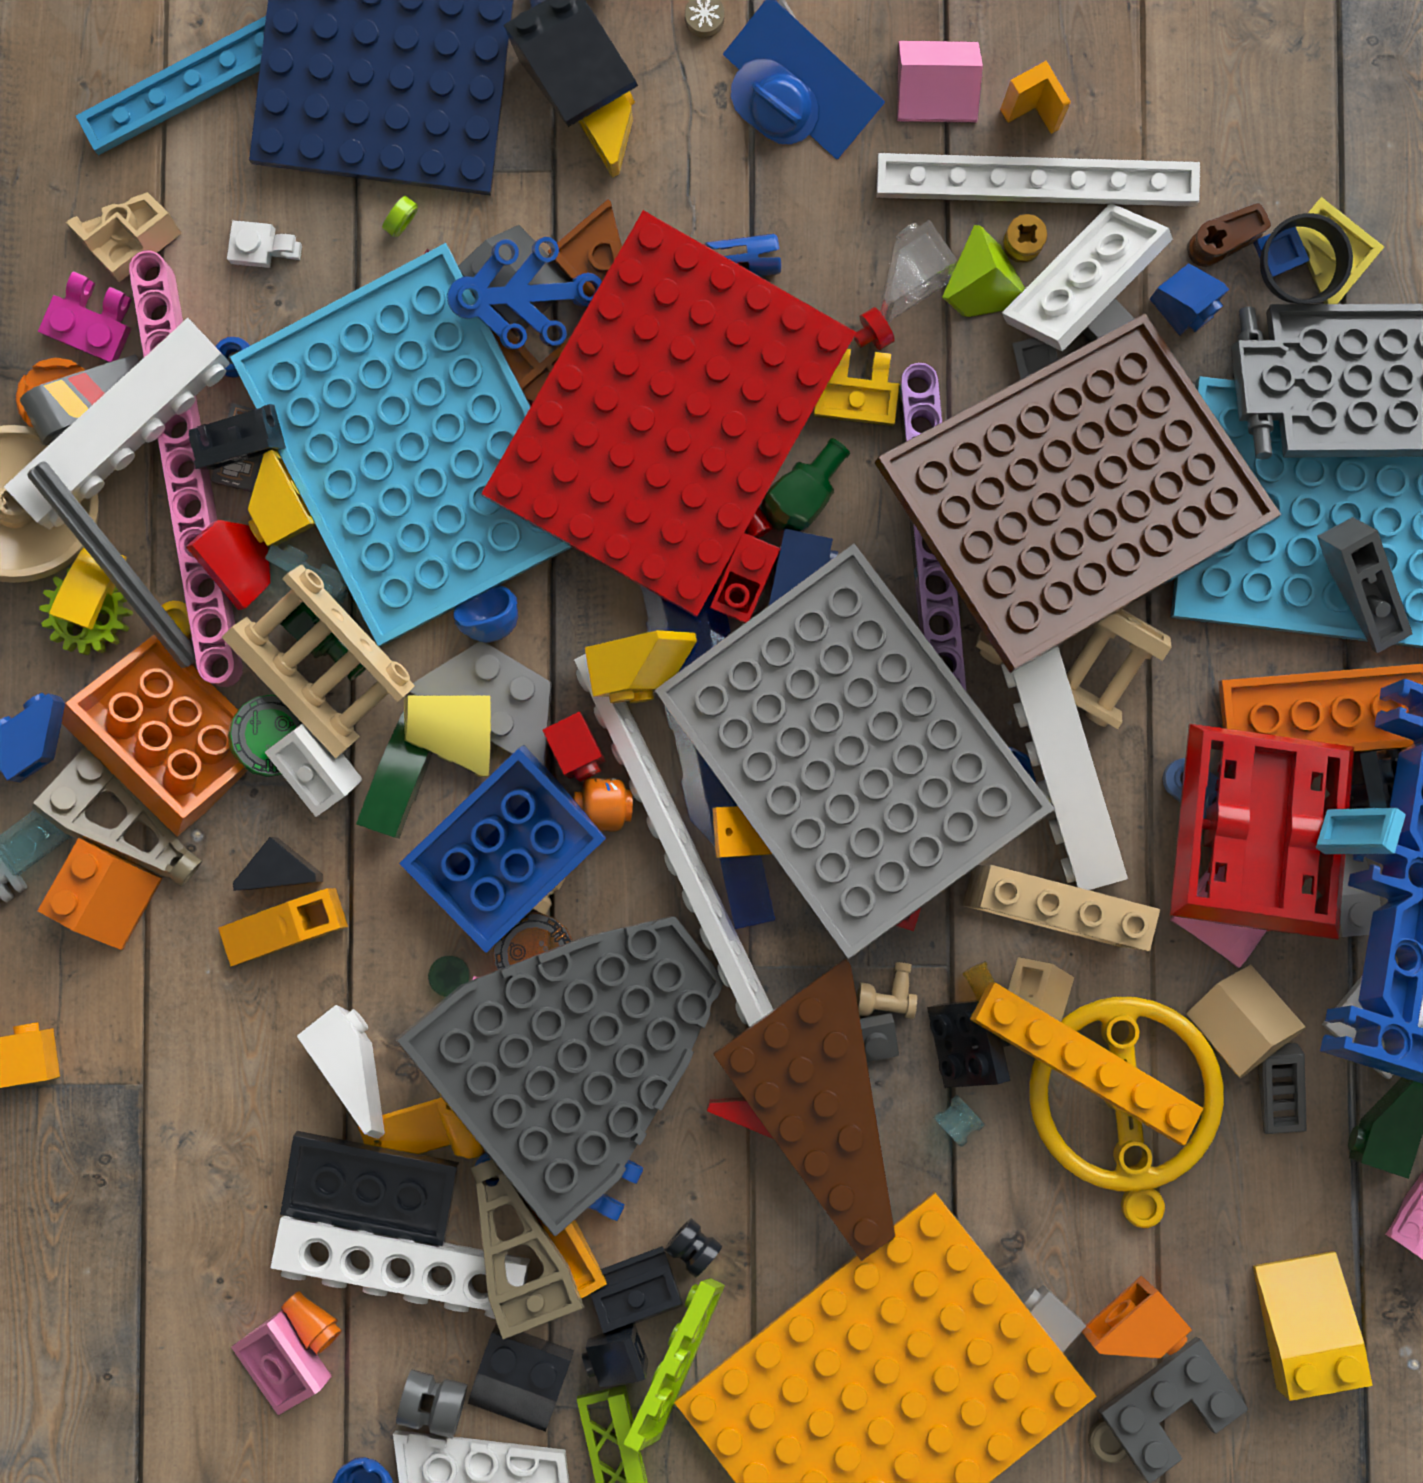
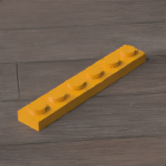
[970,982,1204,1145]

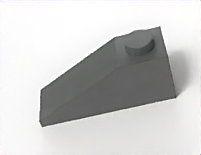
[1317,517,1413,653]

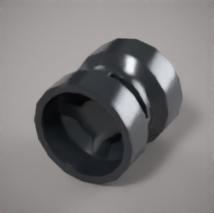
[664,1218,722,1278]

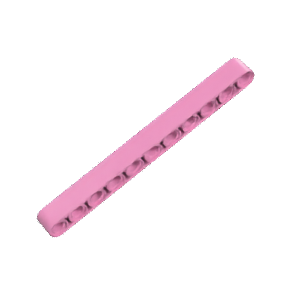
[129,251,243,687]

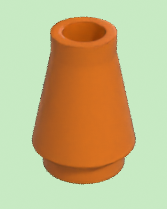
[281,1291,342,1355]

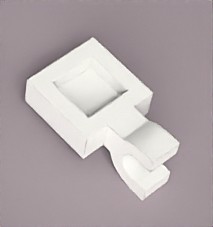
[227,220,302,268]

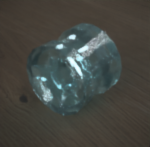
[933,1095,985,1148]

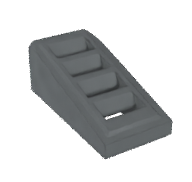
[1258,1043,1307,1134]

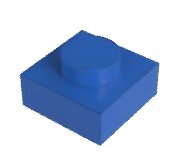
[1253,227,1310,278]

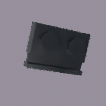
[591,1246,684,1335]

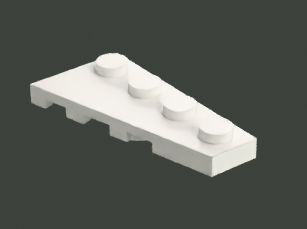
[393,1430,570,1483]

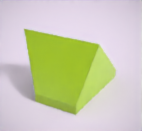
[942,225,1026,317]

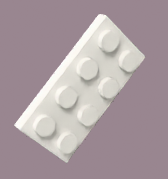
[1002,203,1173,352]

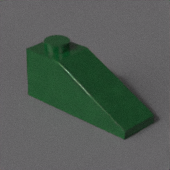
[1348,1077,1423,1179]

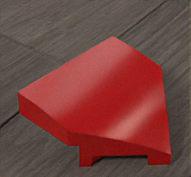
[186,520,271,610]

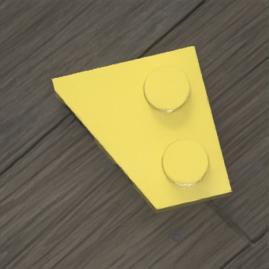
[1296,197,1384,304]

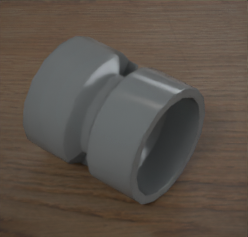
[396,1369,468,1439]

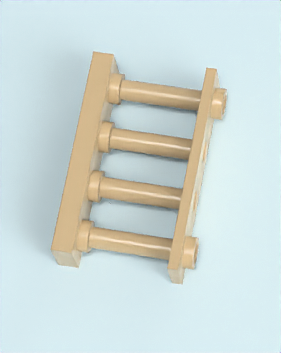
[222,564,415,758]
[976,609,1172,729]

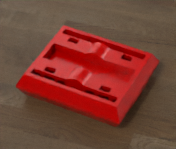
[1170,724,1354,940]

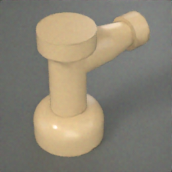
[857,962,917,1019]

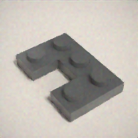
[1097,1337,1248,1483]

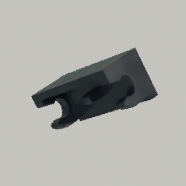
[189,404,286,470]

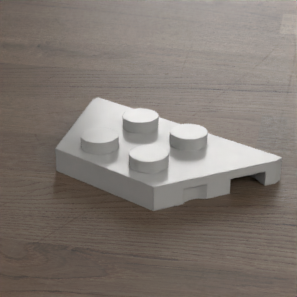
[409,641,552,766]

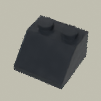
[468,1323,574,1432]

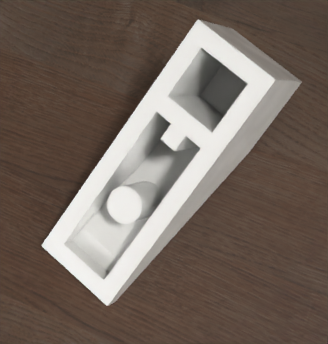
[297,1005,385,1139]

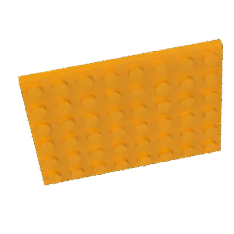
[674,1192,1097,1483]

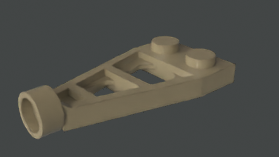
[32,747,202,887]
[471,1159,584,1339]

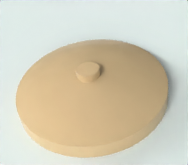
[0,425,99,583]

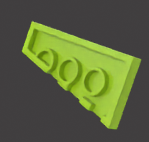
[623,1278,725,1452]

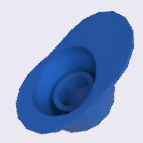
[731,59,819,144]

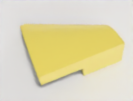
[404,696,491,777]

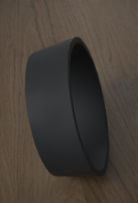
[1260,213,1353,304]

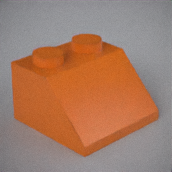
[37,838,163,950]
[1082,1276,1192,1358]

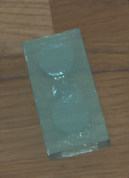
[265,544,350,603]
[0,810,72,876]

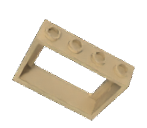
[963,865,1160,951]

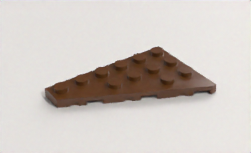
[713,958,895,1261]

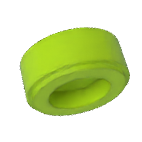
[382,196,418,237]

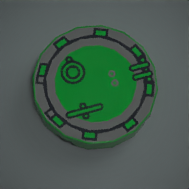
[228,694,302,777]

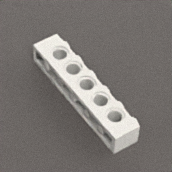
[271,1216,530,1319]

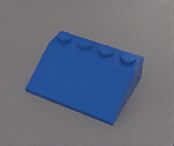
[399,745,606,953]

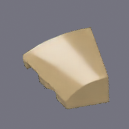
[66,192,182,282]

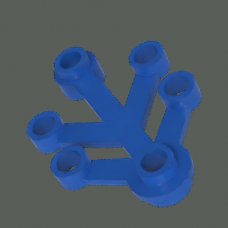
[447,237,602,349]

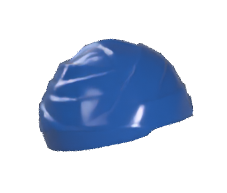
[454,586,518,643]

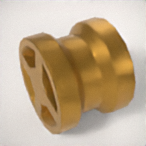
[1003,214,1047,263]

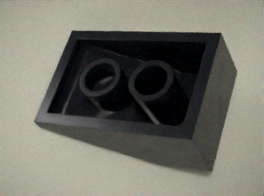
[503,0,638,127]

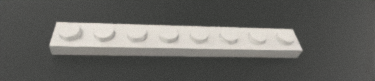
[876,153,1200,207]

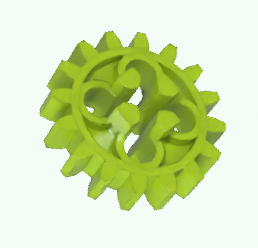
[39,568,133,655]

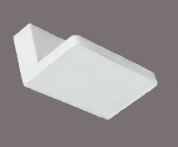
[265,723,362,817]

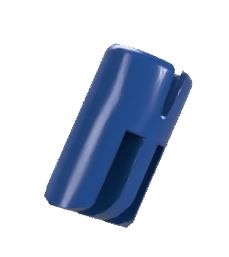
[705,234,781,277]

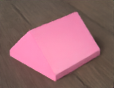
[897,41,983,123]
[231,1310,332,1415]

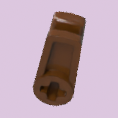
[1187,203,1271,267]

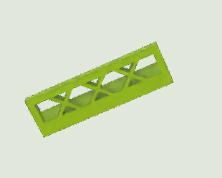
[577,1384,648,1483]

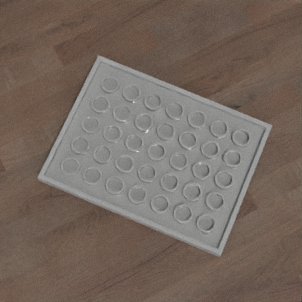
[655,543,1055,959]

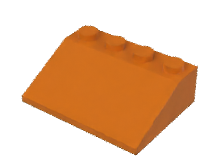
[61,635,248,837]

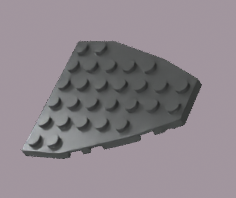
[395,916,724,1236]

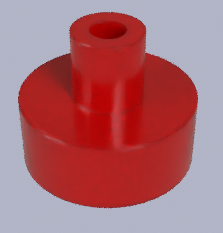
[854,307,895,350]

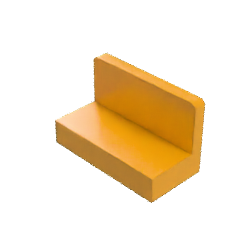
[1000,60,1071,134]

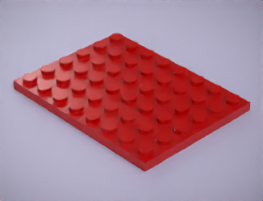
[481,210,857,617]

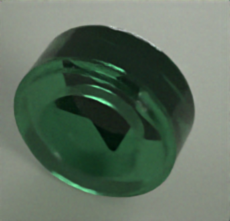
[428,955,471,997]

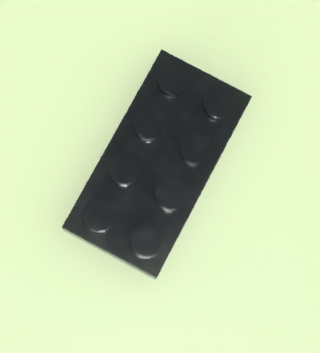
[280,1131,459,1246]

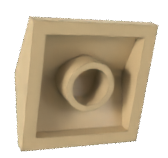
[1186,965,1306,1079]

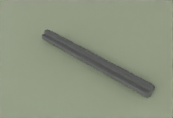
[27,461,196,669]

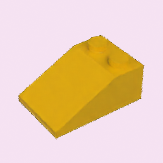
[1253,1251,1373,1401]

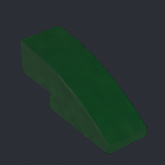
[356,711,433,839]

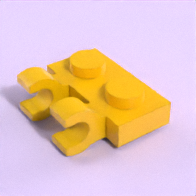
[814,349,900,426]

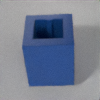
[1150,263,1229,336]
[0,693,65,783]

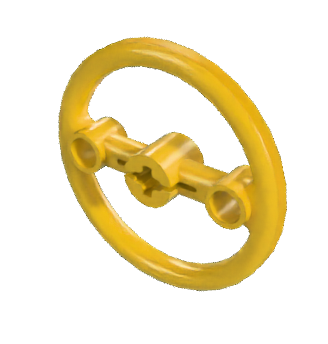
[1029,997,1224,1192]

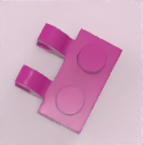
[38,272,132,363]

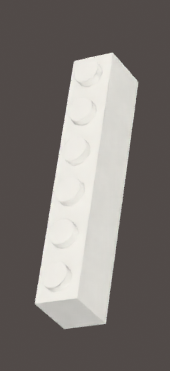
[4,318,230,529]
[1001,646,1128,890]

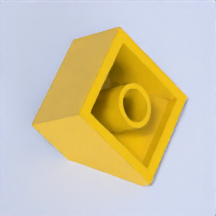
[585,630,697,703]

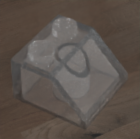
[880,220,957,323]

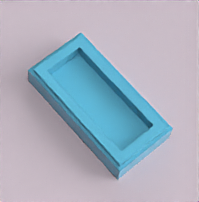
[1316,808,1406,854]

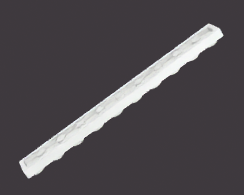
[574,654,773,1027]

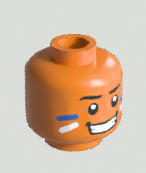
[573,778,633,832]

